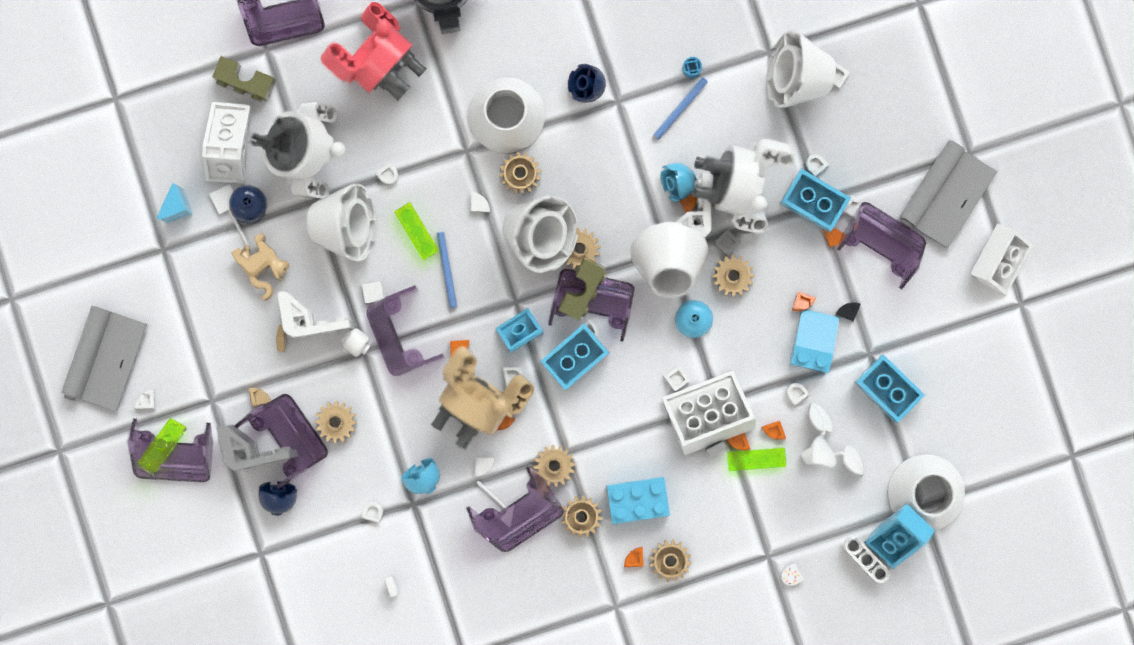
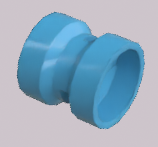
[682,57,702,79]

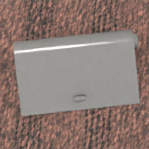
[899,140,997,248]
[61,305,147,411]

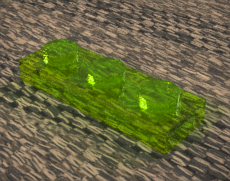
[394,202,440,261]
[136,418,187,476]
[727,447,786,471]

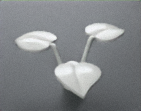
[802,403,864,476]

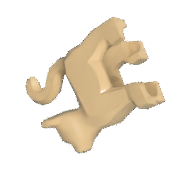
[231,233,290,301]

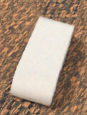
[843,536,890,583]

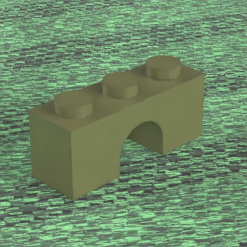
[212,56,276,102]
[558,256,607,321]

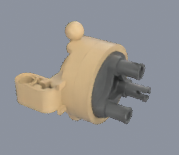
[431,347,534,450]

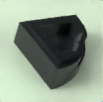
[836,302,861,322]

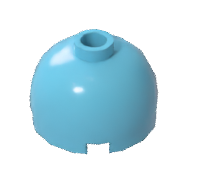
[660,163,696,202]
[675,300,713,338]
[401,458,440,494]

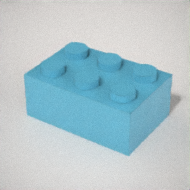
[780,169,851,233]
[540,324,609,390]
[854,354,925,423]
[607,477,670,524]
[865,504,935,569]

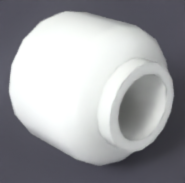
[341,328,371,357]

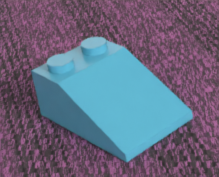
[789,310,839,373]

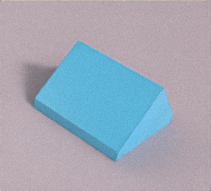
[157,183,193,223]
[496,308,544,353]

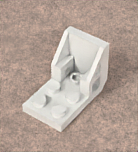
[202,102,251,184]
[676,173,711,237]
[277,291,354,339]

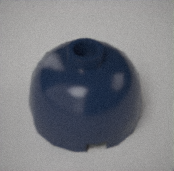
[568,64,606,103]
[229,185,267,224]
[258,481,297,516]

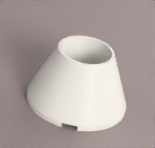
[766,31,836,108]
[469,77,545,154]
[307,184,376,262]
[503,196,578,273]
[631,222,708,298]
[888,455,965,531]

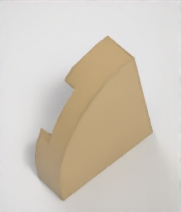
[276,325,286,352]
[249,388,272,407]

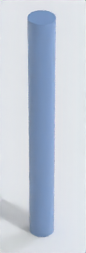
[653,77,708,140]
[437,232,457,308]

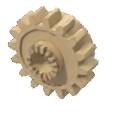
[499,152,541,195]
[566,228,601,269]
[712,255,755,297]
[314,401,357,443]
[533,445,575,487]
[561,495,603,538]
[649,539,692,582]

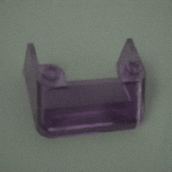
[237,0,325,46]
[837,202,926,290]
[548,269,635,342]
[366,285,445,376]
[234,394,328,489]
[127,418,213,482]
[466,466,564,552]

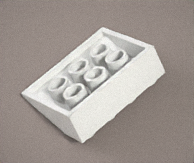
[662,371,756,456]

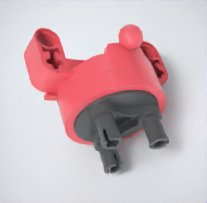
[320,2,427,101]

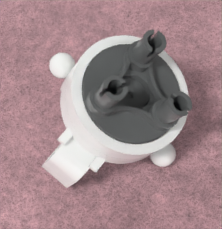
[250,102,346,199]
[692,139,795,234]

